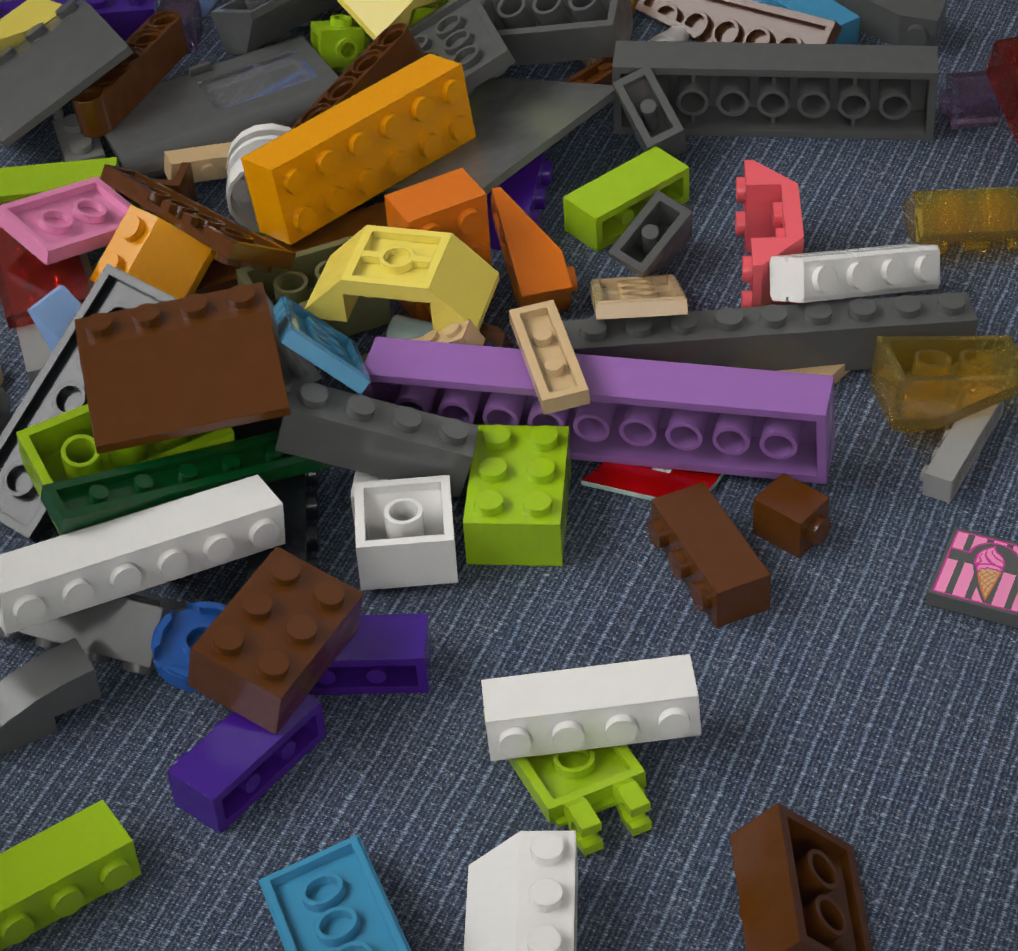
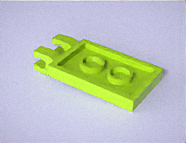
[483,710,652,856]

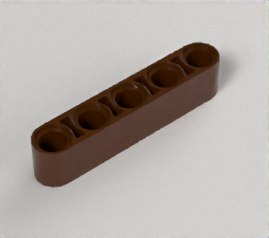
[71,10,189,138]
[291,23,426,129]

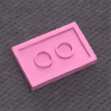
[0,176,134,265]

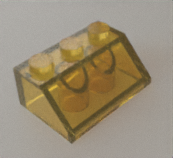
[903,187,1018,254]

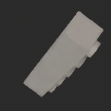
[920,385,1005,503]

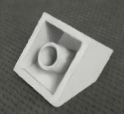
[354,475,458,591]

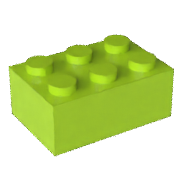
[463,424,571,566]

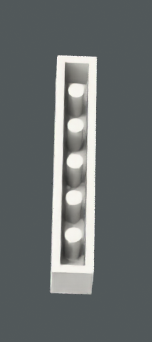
[0,474,285,635]

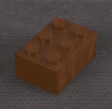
[188,546,364,735]

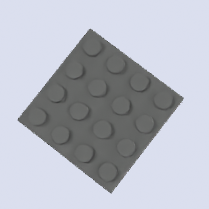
[343,0,516,96]

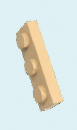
[509,299,590,415]

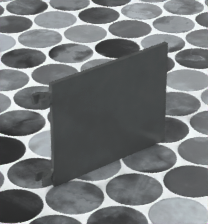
[381,77,618,194]

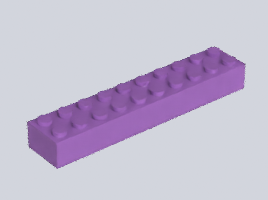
[364,337,835,484]

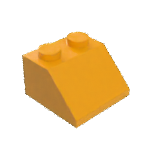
[89,205,216,299]

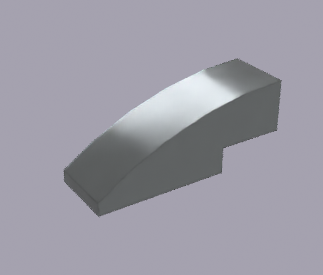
[0,638,102,756]

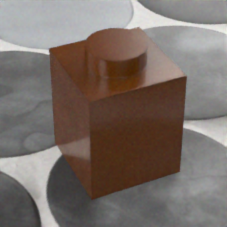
[753,473,831,558]

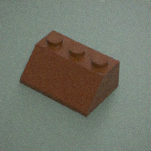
[730,803,873,951]

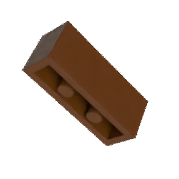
[647,482,771,628]

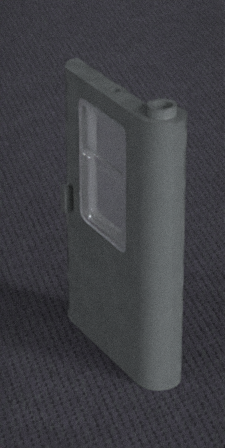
[104,35,339,179]

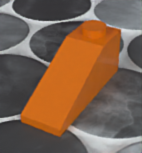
[491,187,578,311]

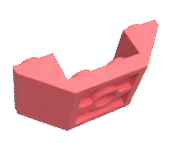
[735,159,804,308]

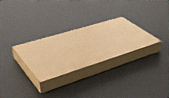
[590,274,688,320]

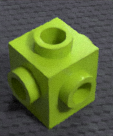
[310,14,370,72]

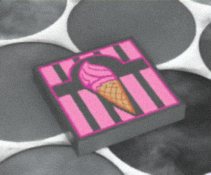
[926,527,1018,628]

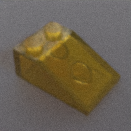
[870,335,1018,433]

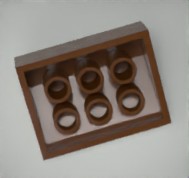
[74,282,291,454]

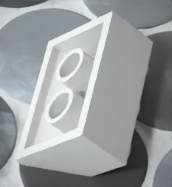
[464,831,578,951]

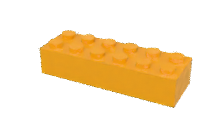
[241,53,476,245]

